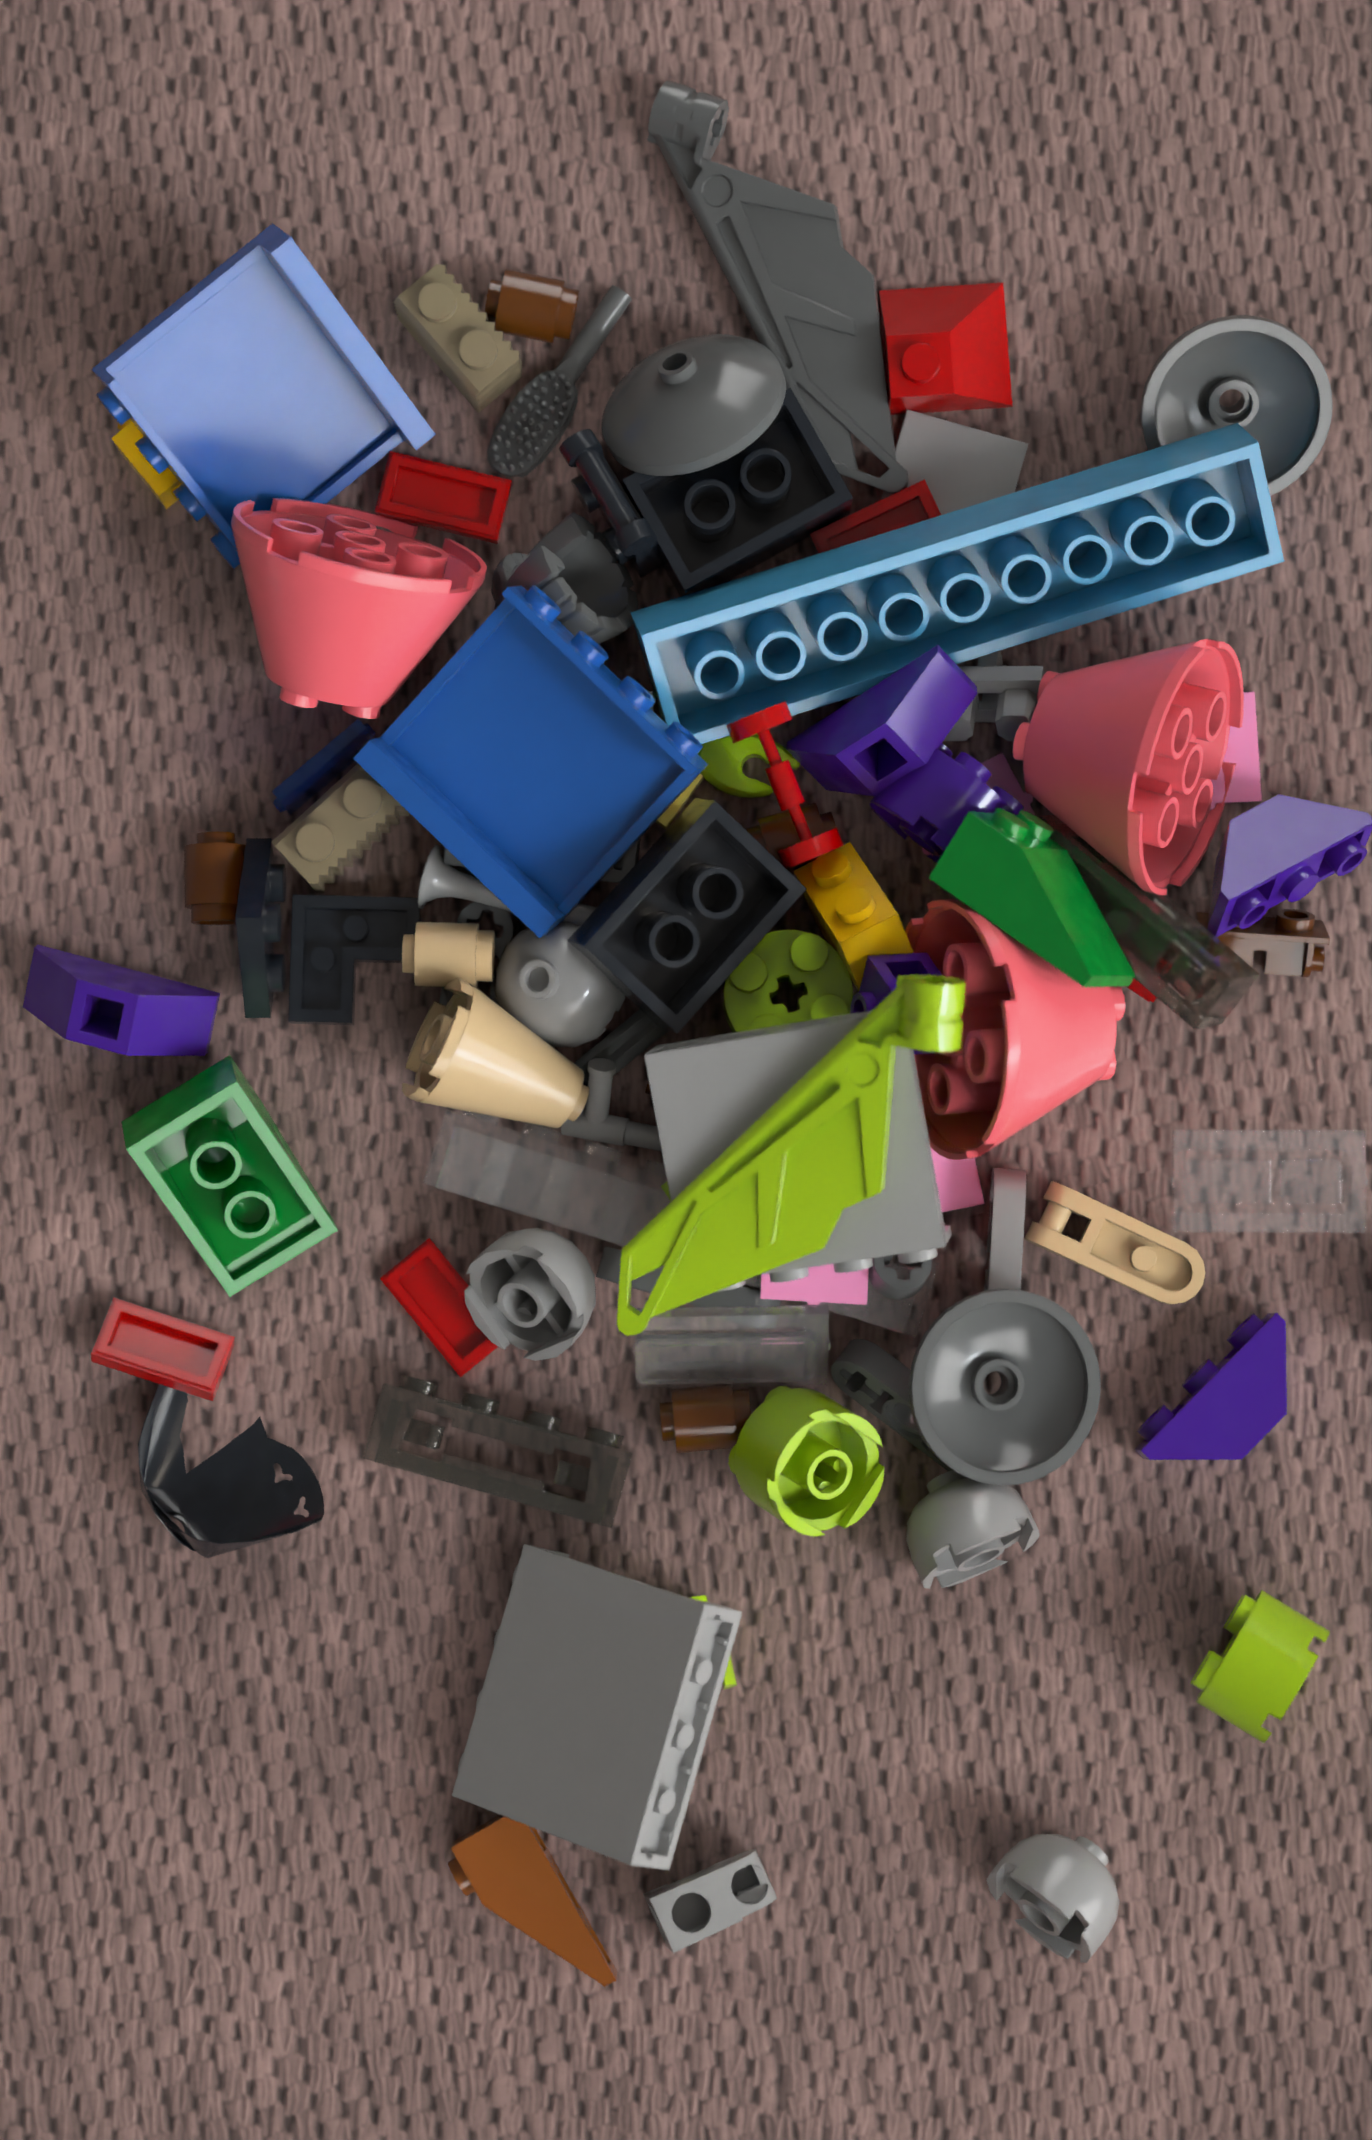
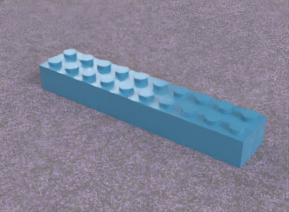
[630,423,1284,744]

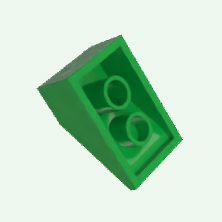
[929,808,1136,987]
[121,1055,338,1297]

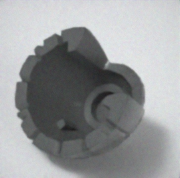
[491,512,638,644]

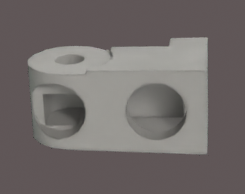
[643,1849,777,1953]

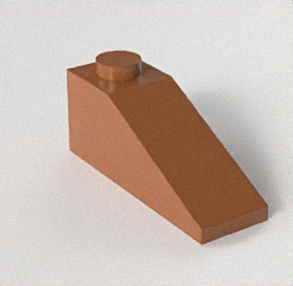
[448,1814,617,1987]

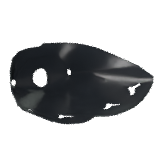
[138,1384,324,1558]

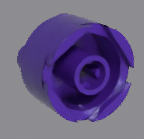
[869,743,1024,863]

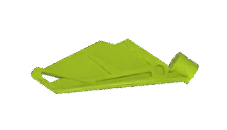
[617,975,966,1336]

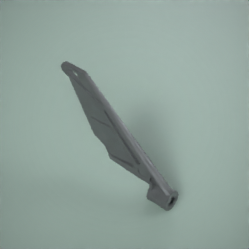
[647,80,909,494]

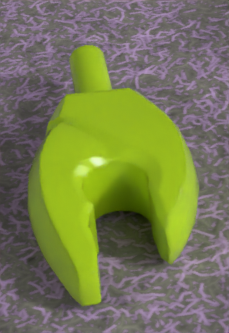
[697,735,800,798]

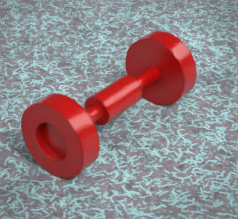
[726,701,844,869]

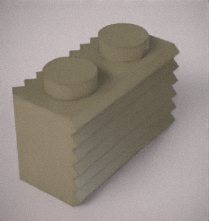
[393,264,522,413]
[271,764,409,893]

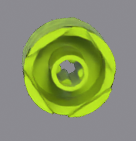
[723,930,853,1033]
[728,1386,885,1537]
[1190,1590,1330,1743]

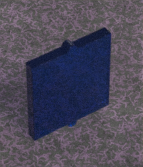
[272,719,376,815]

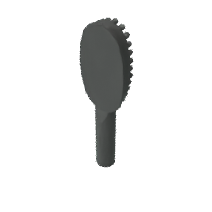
[488,285,632,477]

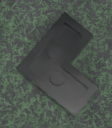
[235,838,286,1018]
[288,894,421,1025]

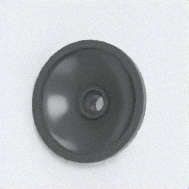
[1141,315,1333,496]
[601,334,786,476]
[909,1289,1101,1485]

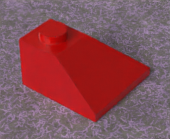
[878,282,1013,415]

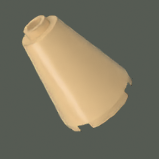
[402,978,589,1128]

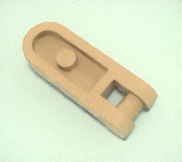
[1024,1181,1206,1305]

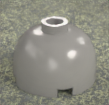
[494,922,625,1047]
[464,1228,596,1361]
[906,1470,1040,1589]
[986,1834,1120,1963]

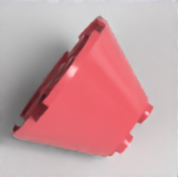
[231,498,487,719]
[1013,639,1244,896]
[905,899,1125,1160]

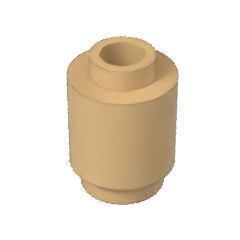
[402,922,495,988]

